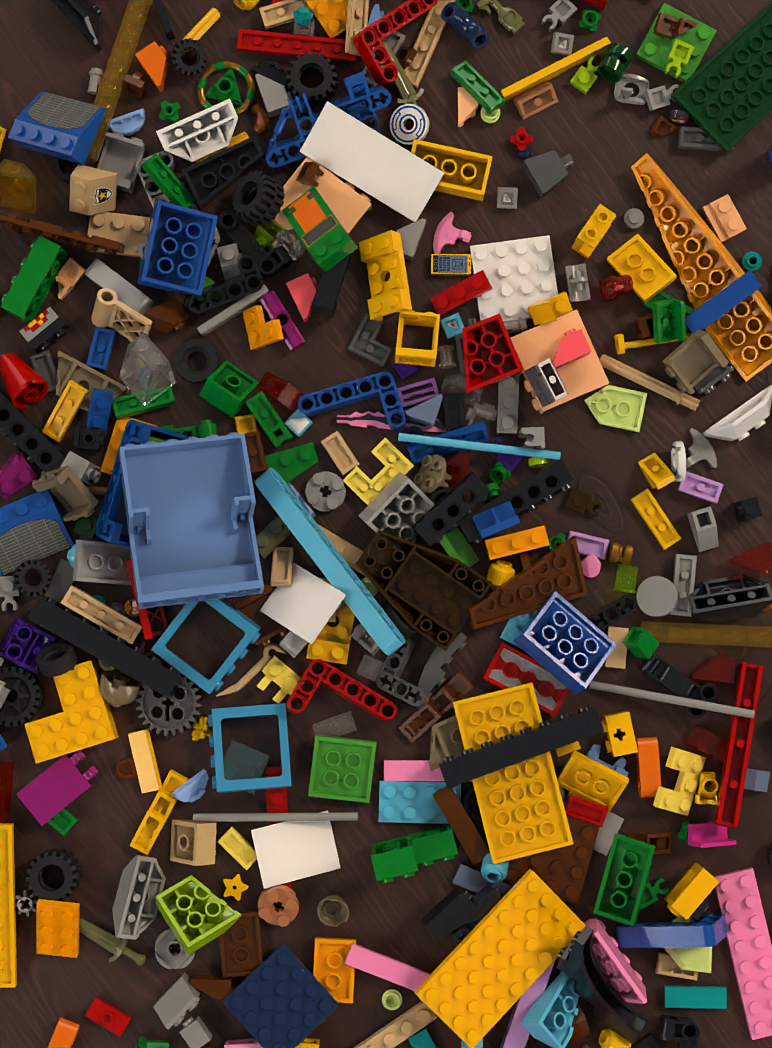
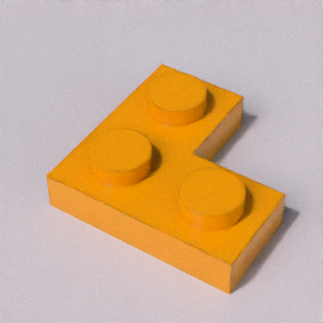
[242,305,284,350]

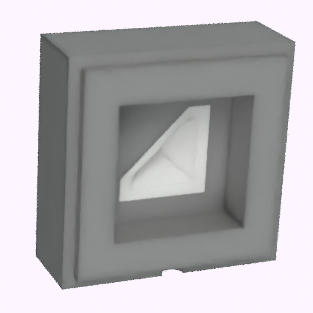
[550,32,574,56]
[497,187,518,209]

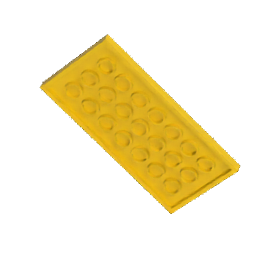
[453,682,573,864]
[414,869,586,1048]

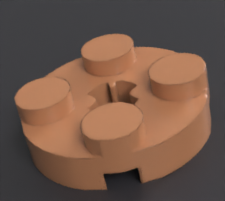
[258,885,299,927]

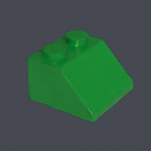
[199,360,259,418]

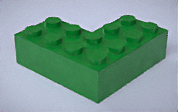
[371,825,458,883]

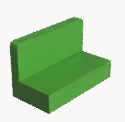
[439,528,479,567]

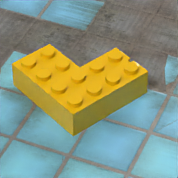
[24,660,119,764]

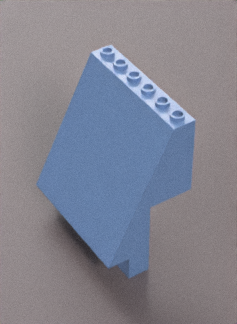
[119,432,264,609]

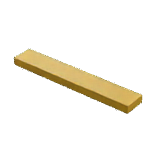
[500,37,611,102]

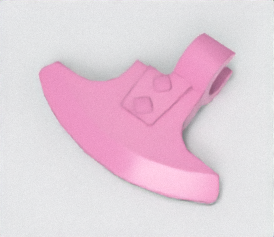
[433,212,472,254]

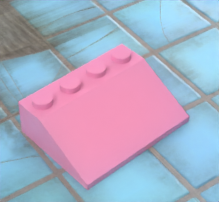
[580,918,647,1004]

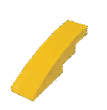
[129,769,189,855]

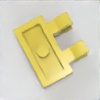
[257,655,305,704]

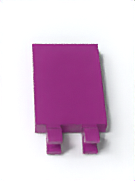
[16,750,99,826]

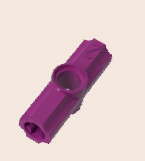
[259,291,305,351]

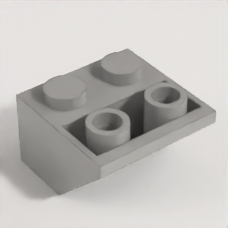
[153,972,201,1030]

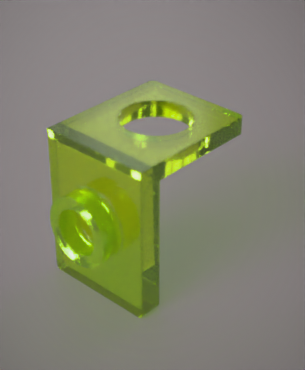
[255,221,286,250]
[614,564,638,594]

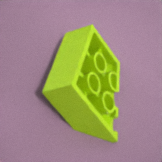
[156,875,242,956]

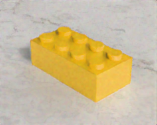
[411,139,493,201]

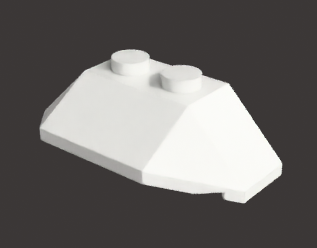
[156,99,238,162]
[702,385,772,441]

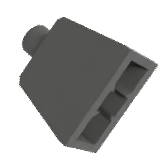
[523,150,574,199]

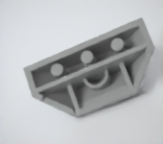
[112,855,166,940]

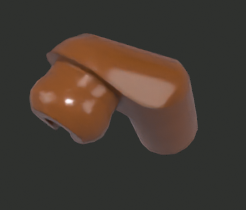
[251,103,269,134]

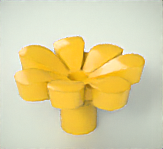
[191,716,213,741]

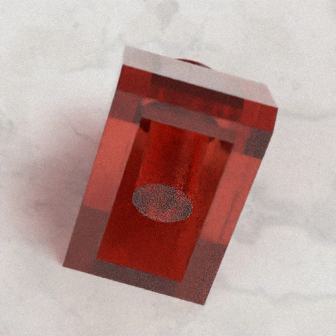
[256,371,304,411]
[728,542,772,575]
[689,653,736,683]

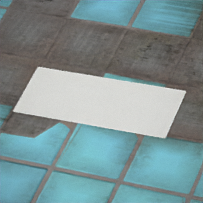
[300,102,444,222]

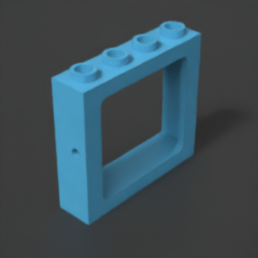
[151,598,261,694]
[208,703,292,793]

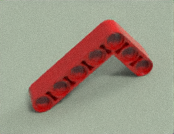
[353,0,438,86]
[286,659,397,722]

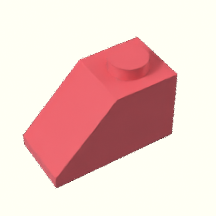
[286,273,318,323]
[552,328,591,369]

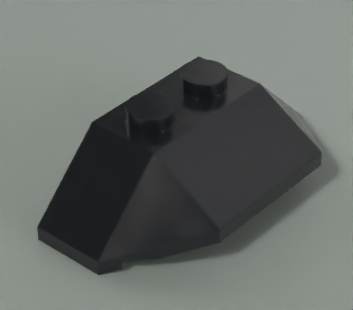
[51,0,103,52]
[688,575,772,623]

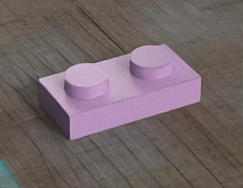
[678,471,724,504]

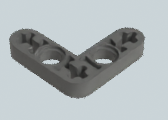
[376,638,429,708]

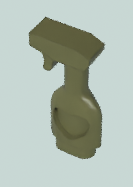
[476,0,525,34]

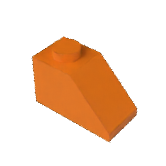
[135,41,169,93]

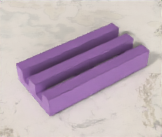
[397,377,439,408]

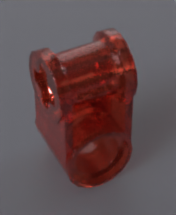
[599,275,633,302]

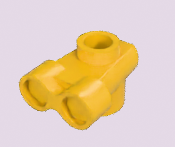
[694,772,719,805]

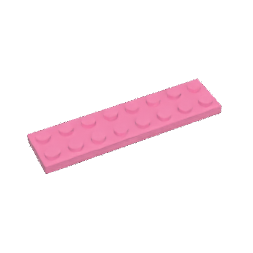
[713,867,772,1040]

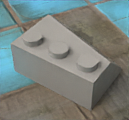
[358,472,434,543]

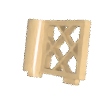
[91,288,153,348]

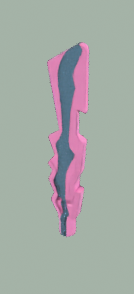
[337,411,446,433]

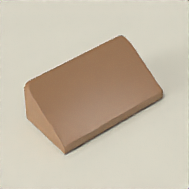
[513,81,559,120]

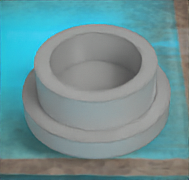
[624,208,644,229]

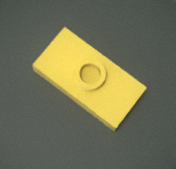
[217,826,257,870]

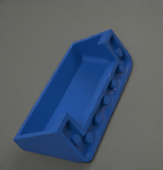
[95,419,188,547]

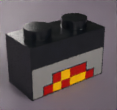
[19,306,69,353]

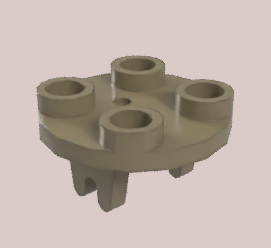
[414,454,452,493]

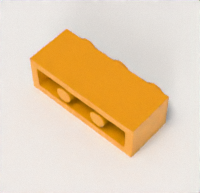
[484,525,549,561]

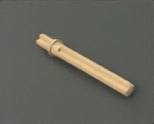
[599,354,701,411]

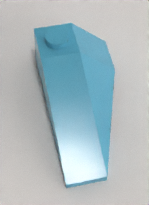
[521,972,580,1048]

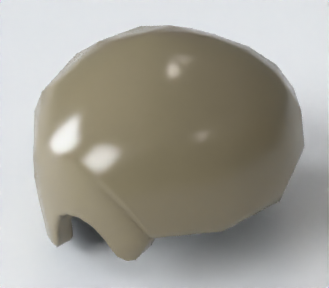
[317,895,350,927]

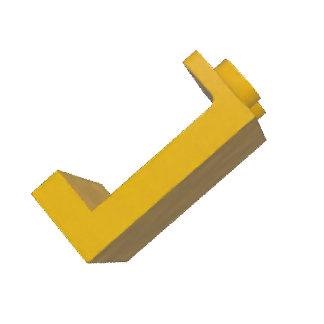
[572,204,616,259]

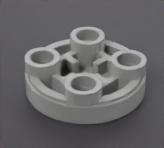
[636,576,678,617]

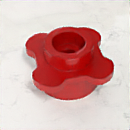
[510,127,534,151]

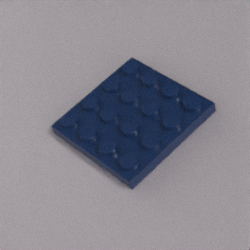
[222,943,340,1048]

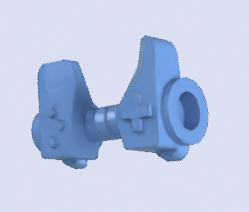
[585,744,629,777]

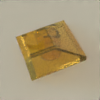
[0,159,37,214]

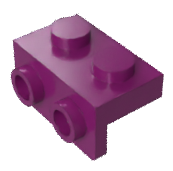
[0,452,38,499]

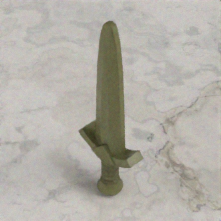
[381,39,424,106]
[79,918,146,966]

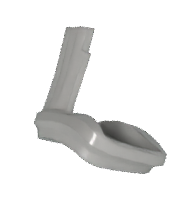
[614,74,649,105]

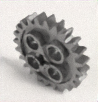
[135,672,203,736]

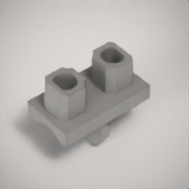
[565,263,591,303]

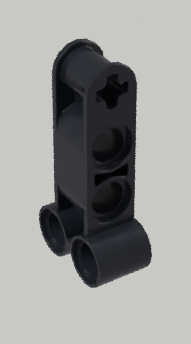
[638,653,718,719]

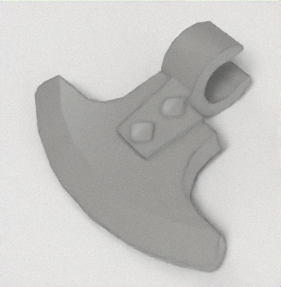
[686,428,717,468]

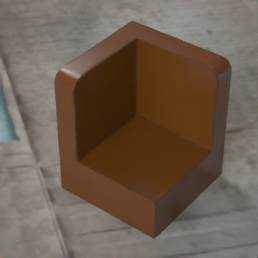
[634,314,654,340]

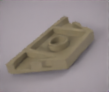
[56,351,128,412]
[429,715,464,771]

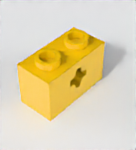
[601,711,638,757]

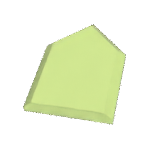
[584,385,647,433]
[664,916,712,973]

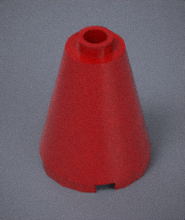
[0,353,49,409]

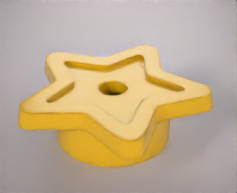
[223,874,249,901]

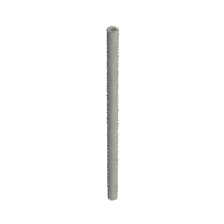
[589,681,755,719]
[193,812,358,822]

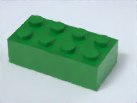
[1,235,69,324]

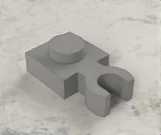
[541,0,577,32]
[644,85,679,111]
[0,576,21,611]

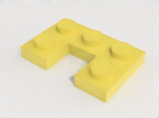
[343,438,414,505]
[653,746,706,816]

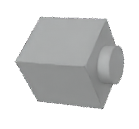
[179,1015,213,1048]

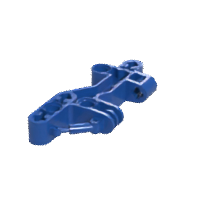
[264,72,392,168]

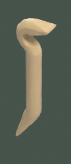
[216,643,287,697]

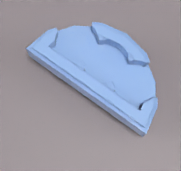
[106,108,145,136]
[171,769,209,802]

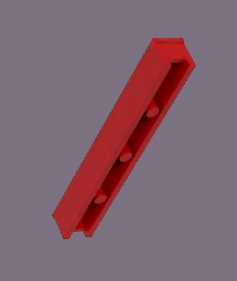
[714,662,763,829]

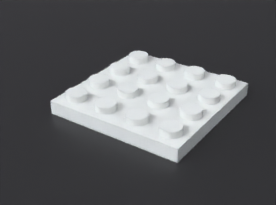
[470,235,558,322]

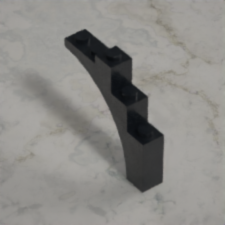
[420,884,513,941]
[556,926,648,1045]

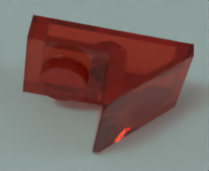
[445,449,472,488]

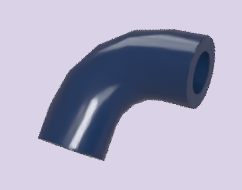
[441,2,490,49]

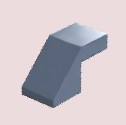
[744,768,770,792]

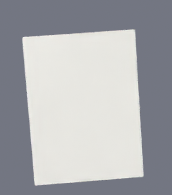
[260,563,346,644]
[251,810,341,889]

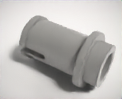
[87,68,104,95]
[504,317,527,334]

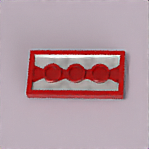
[483,642,569,717]

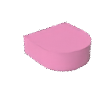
[581,552,601,577]

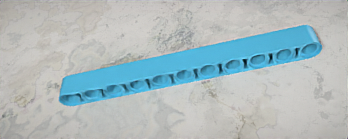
[255,467,405,656]

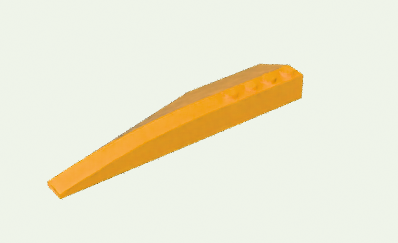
[631,153,772,382]

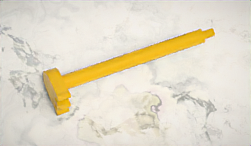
[614,332,693,355]

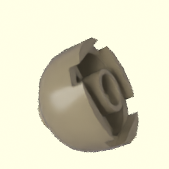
[99,670,141,707]

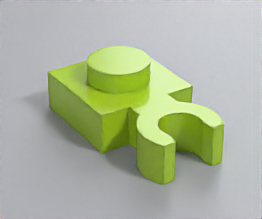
[665,39,695,78]
[569,56,600,95]

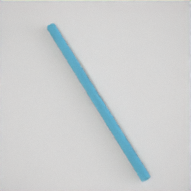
[398,433,561,460]

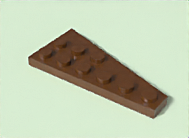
[0,213,125,255]
[468,536,588,629]

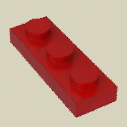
[430,270,493,317]

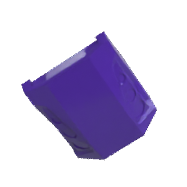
[0,617,56,674]

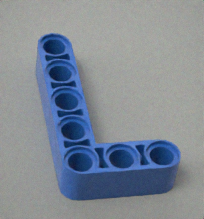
[298,372,406,431]
[615,913,727,948]

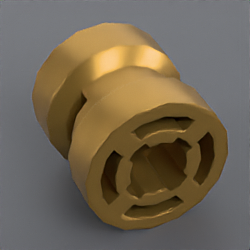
[609,542,633,565]

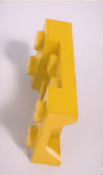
[359,230,412,322]
[306,578,355,665]

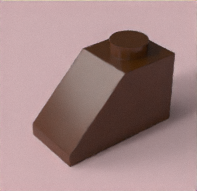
[138,297,190,334]
[627,830,672,855]

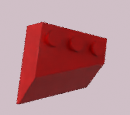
[462,313,523,394]

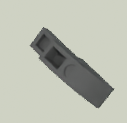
[416,632,467,701]

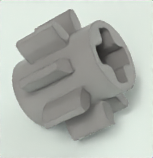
[15,889,38,917]

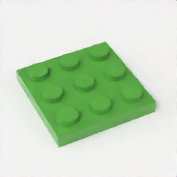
[635,3,717,82]
[308,734,377,803]

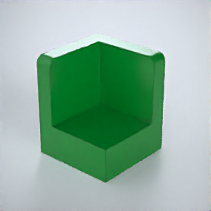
[622,626,659,660]

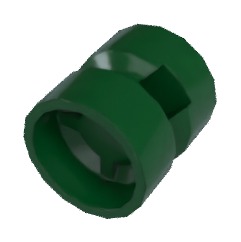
[597,43,633,82]

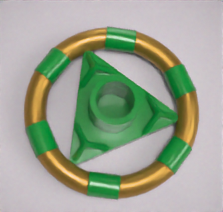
[197,61,255,116]

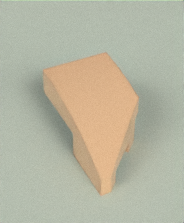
[458,87,478,127]
[56,258,86,299]

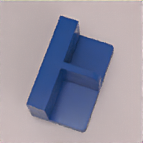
[473,501,521,539]

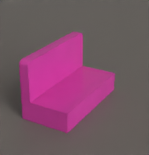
[688,822,736,848]

